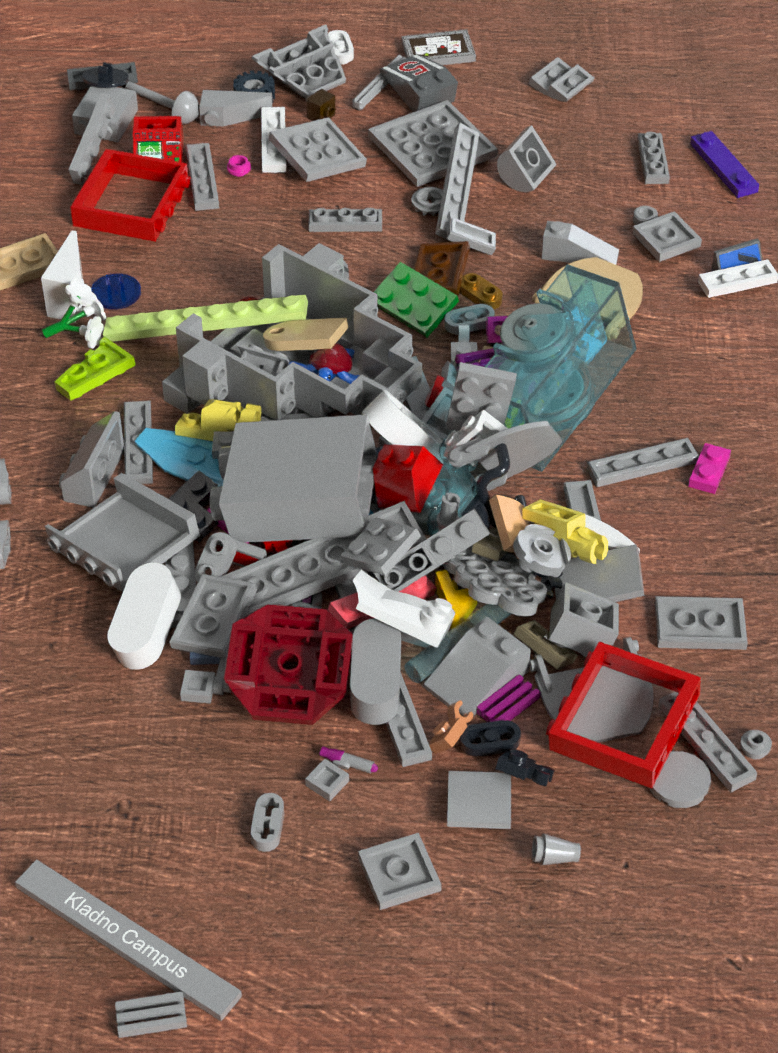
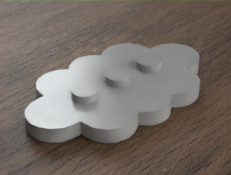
[444,545,547,616]

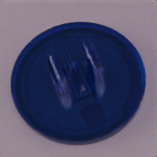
[91,273,141,310]

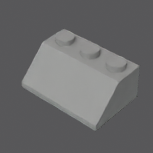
[59,411,124,508]

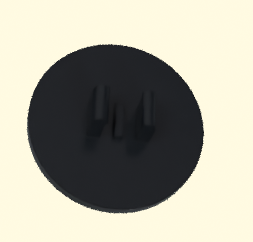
[82,62,129,88]

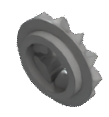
[411,187,443,216]

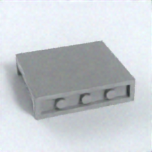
[45,473,200,592]

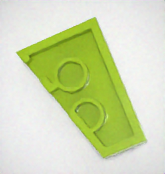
[54,337,136,401]

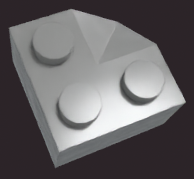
[549,582,619,657]

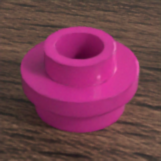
[227,155,251,177]

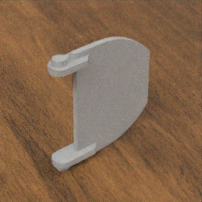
[448,421,562,491]
[529,637,653,743]

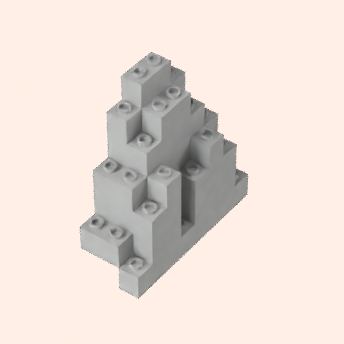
[162,243,423,420]

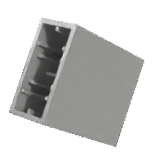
[210,415,377,543]

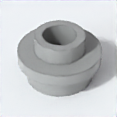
[740,730,772,759]

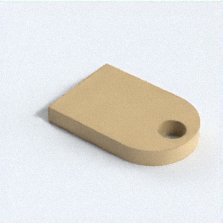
[263,318,349,351]

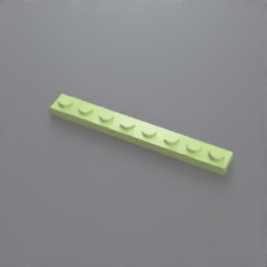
[103,294,308,341]

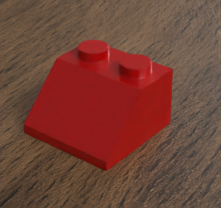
[372,444,443,513]

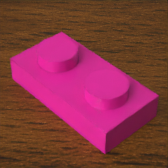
[688,443,731,494]

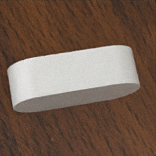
[362,390,447,464]
[108,563,181,670]

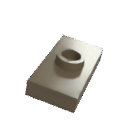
[471,527,508,561]
[514,620,577,670]

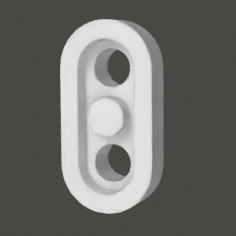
[328,30,354,64]

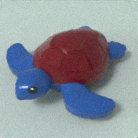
[289,343,360,384]

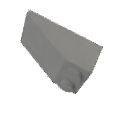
[424,616,531,716]

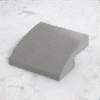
[528,57,594,102]
[447,771,511,829]

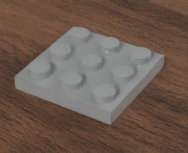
[269,117,367,182]

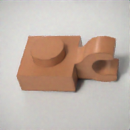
[429,700,473,754]

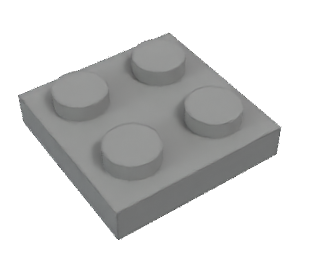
[632,211,702,262]
[340,517,421,576]
[358,833,441,910]

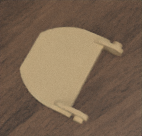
[532,257,643,338]

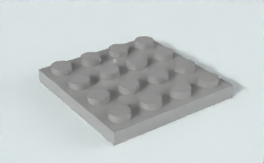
[368,100,498,187]

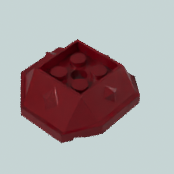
[224,604,353,725]

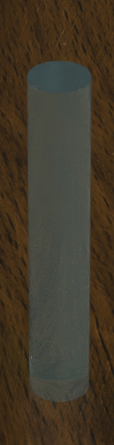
[404,604,511,683]

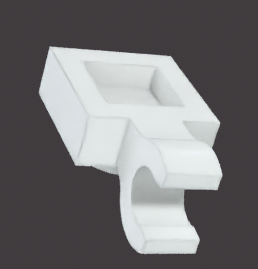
[451,325,477,364]

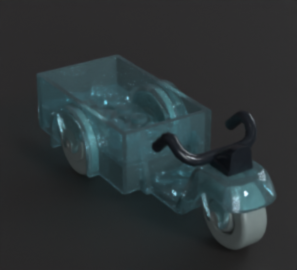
[411,264,637,537]

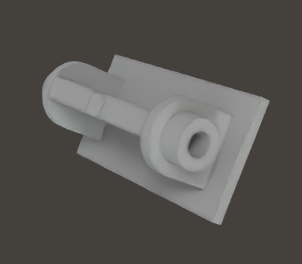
[238,344,290,376]

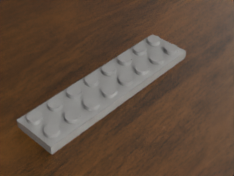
[192,501,426,619]

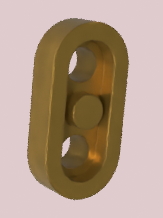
[459,273,503,309]

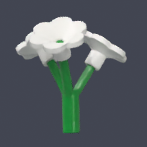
[42,281,106,349]

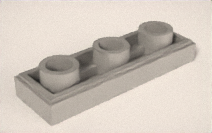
[637,132,670,184]
[309,208,382,232]

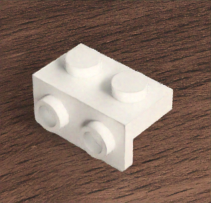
[443,409,508,466]

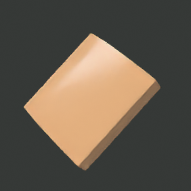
[489,495,531,559]

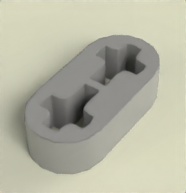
[251,793,284,852]

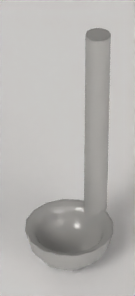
[126,81,200,124]

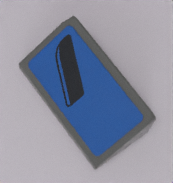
[711,238,763,271]

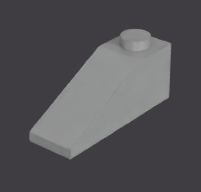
[199,90,273,127]
[542,221,619,265]

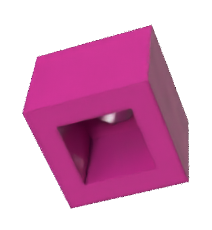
[486,316,508,344]

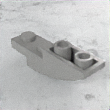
[374,509,490,592]

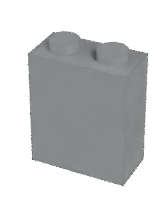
[72,86,138,142]

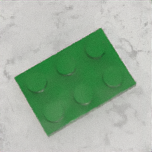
[374,262,459,338]

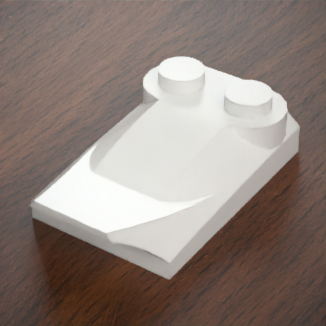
[353,570,455,648]

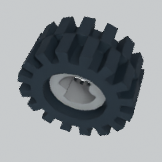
[233,70,275,103]

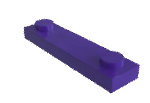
[690,131,759,198]

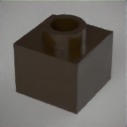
[306,88,336,121]

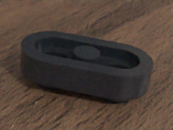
[460,720,521,756]

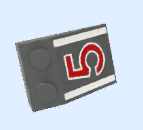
[380,54,458,112]

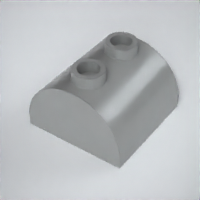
[497,125,557,192]

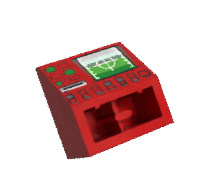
[133,116,183,162]

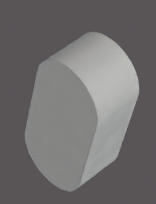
[350,618,401,725]

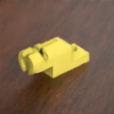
[175,399,261,441]
[522,499,608,564]

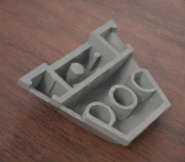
[252,24,346,98]

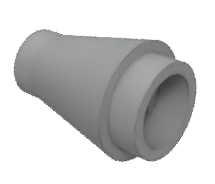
[532,833,581,866]

